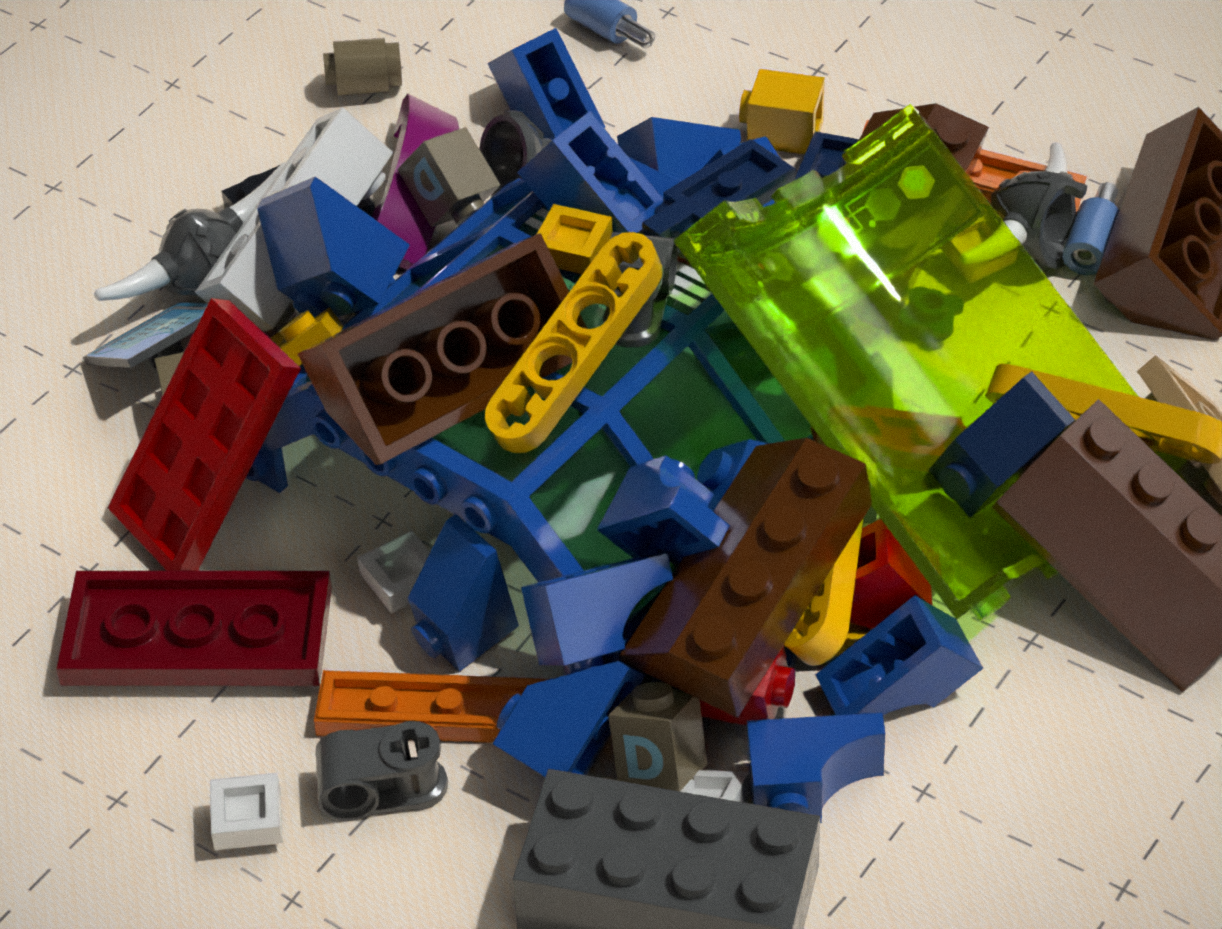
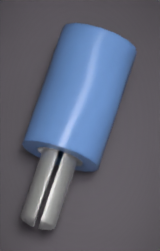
[564,0,655,49]
[1062,182,1119,275]

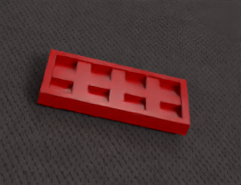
[108,298,301,571]

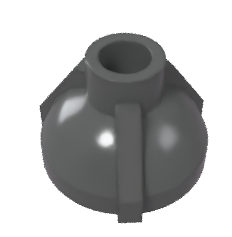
[479,110,552,193]

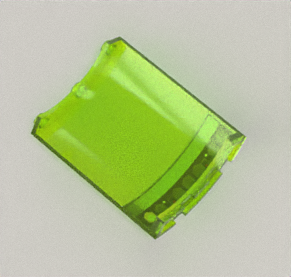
[673,104,1191,622]

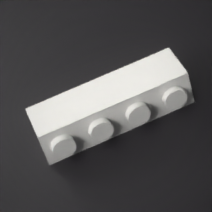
[195,107,393,332]

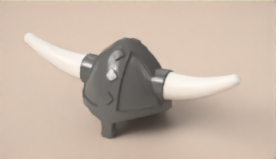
[960,142,1088,270]
[94,162,286,301]

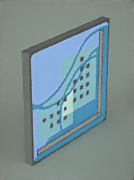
[83,302,208,369]

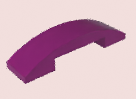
[372,93,459,270]

